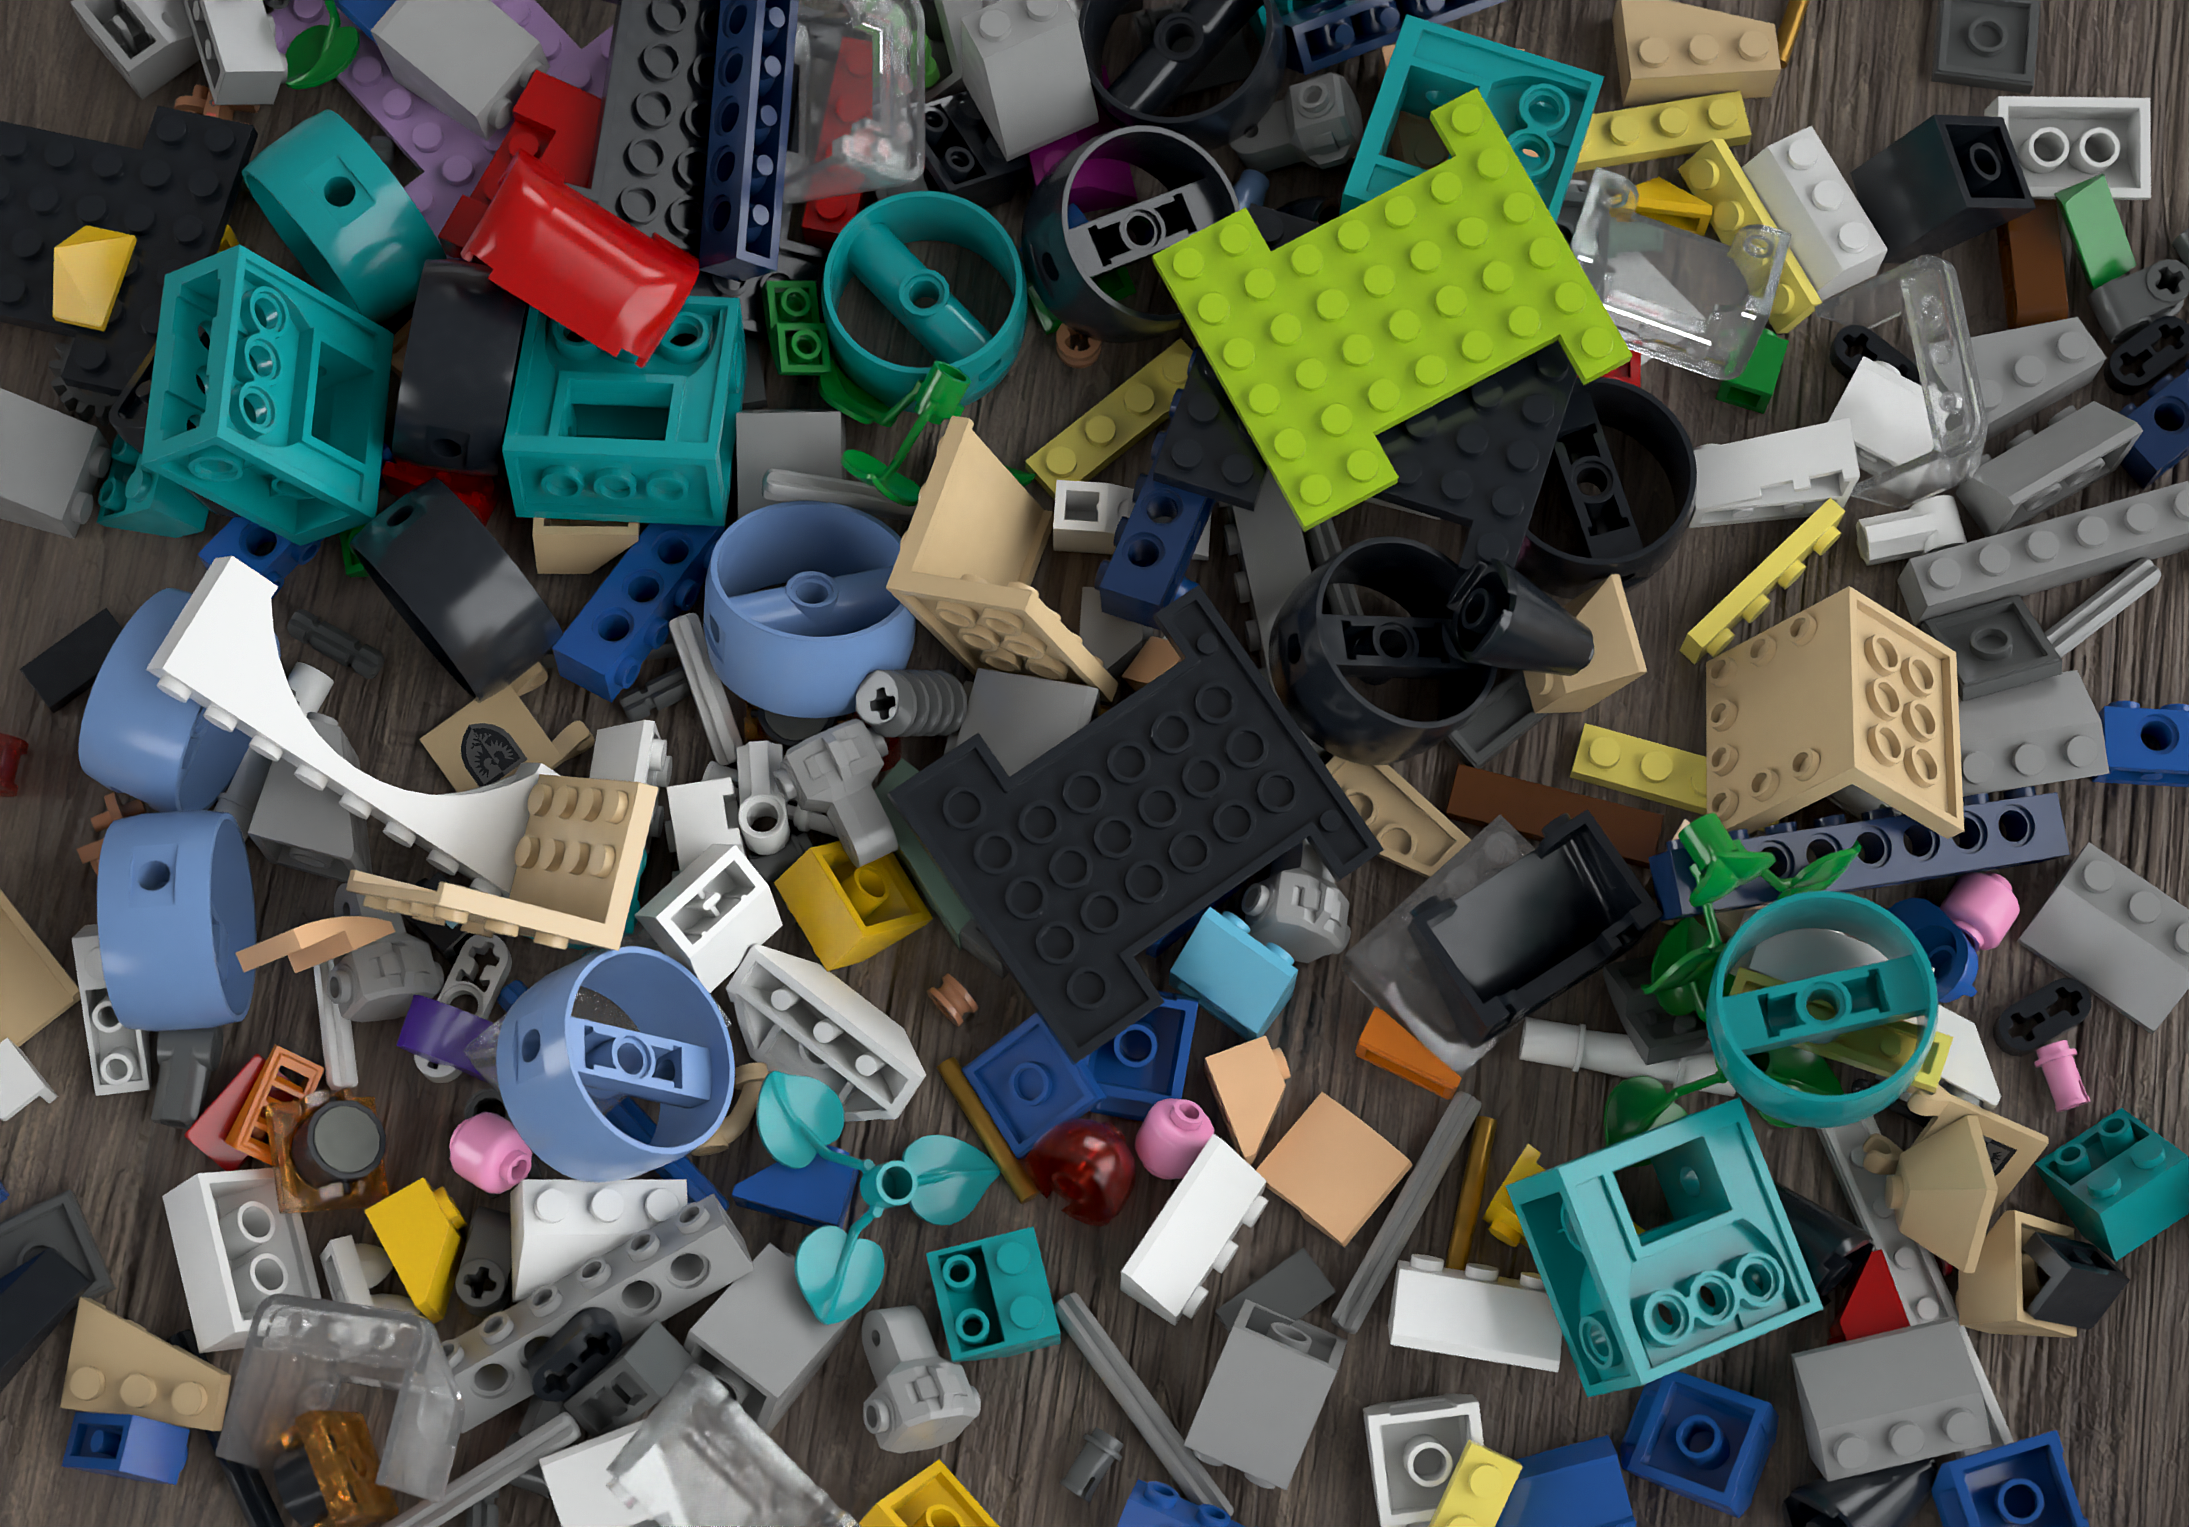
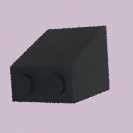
[1850,114,2036,263]

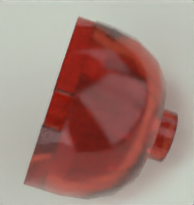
[1025,1118,1137,1227]

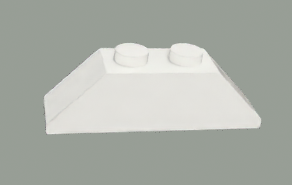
[726,944,926,1122]

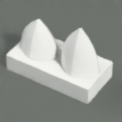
[319,1235,421,1359]

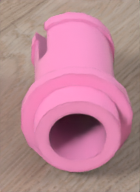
[2034,1040,2090,1112]

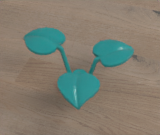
[756,1071,1001,1325]

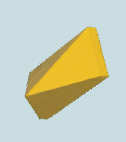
[1610,177,1713,237]
[53,225,137,331]

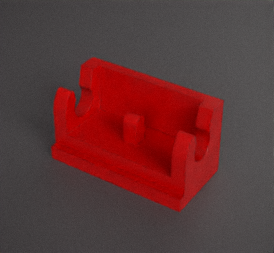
[381,460,505,527]

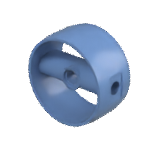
[703,501,917,718]
[78,588,281,812]
[97,810,257,1032]
[496,946,735,1183]

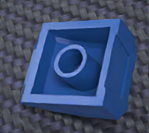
[1082,990,1200,1122]
[1620,1371,1779,1518]
[1931,1430,2090,1527]
[1495,1435,1637,1527]

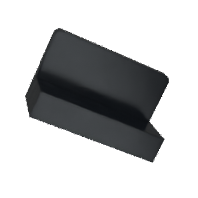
[2022,1231,2130,1330]

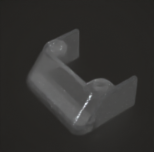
[1815,255,1988,509]
[215,1293,465,1503]

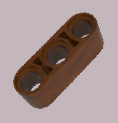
[1996,199,2068,330]

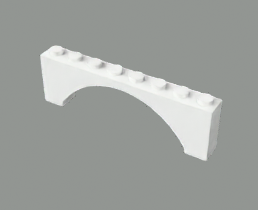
[146,556,560,899]

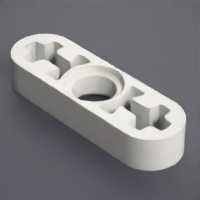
[414,935,512,1083]

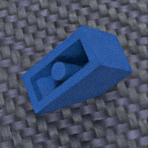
[732,1145,859,1229]
[62,1411,190,1485]

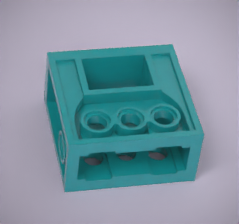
[1339,14,1604,223]
[141,244,394,546]
[502,296,748,526]
[1506,1097,1823,1397]

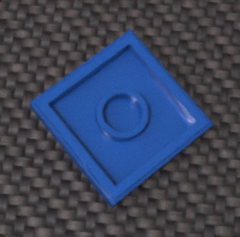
[961,1012,1107,1159]

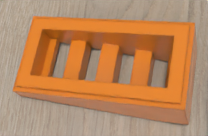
[1355,1006,1462,1100]
[225,1044,325,1169]

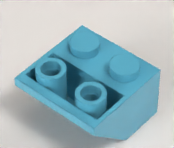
[1169,907,1298,1042]

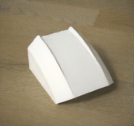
[1363,1394,1484,1527]

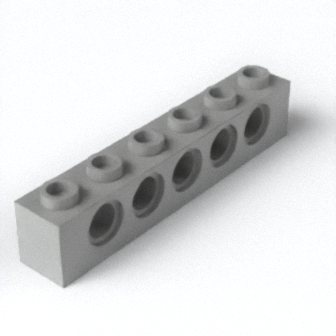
[422,1193,755,1434]

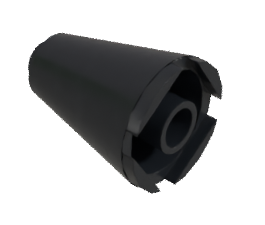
[1442,558,1595,676]
[1772,1179,1874,1321]
[1782,1457,1938,1527]

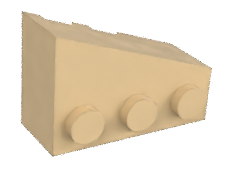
[1612,0,1781,107]

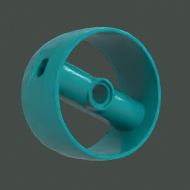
[242,109,447,325]
[821,191,1028,413]
[1706,891,1939,1128]

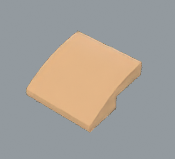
[235,916,395,973]
[1256,1092,1413,1248]

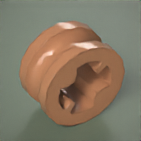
[1056,323,1101,368]
[927,973,979,1027]

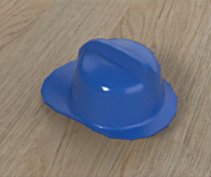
[1887,898,1979,1003]

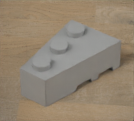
[1913,317,2107,453]

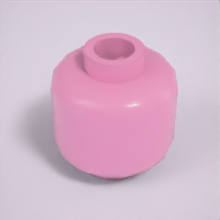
[1940,872,2020,952]
[1135,1098,1214,1180]
[449,1112,533,1194]

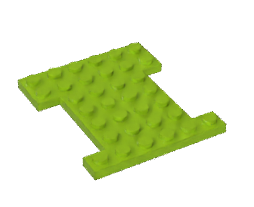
[1153,88,1632,532]

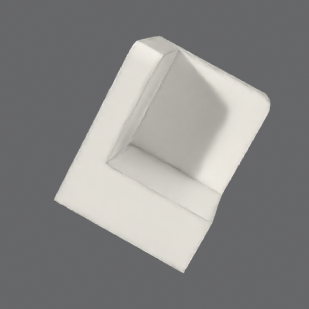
[0,1038,58,1121]

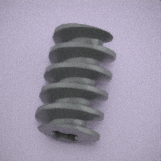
[856,670,967,737]

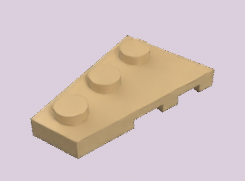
[1325,756,1472,882]
[60,1297,231,1431]

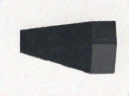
[0,1247,93,1393]

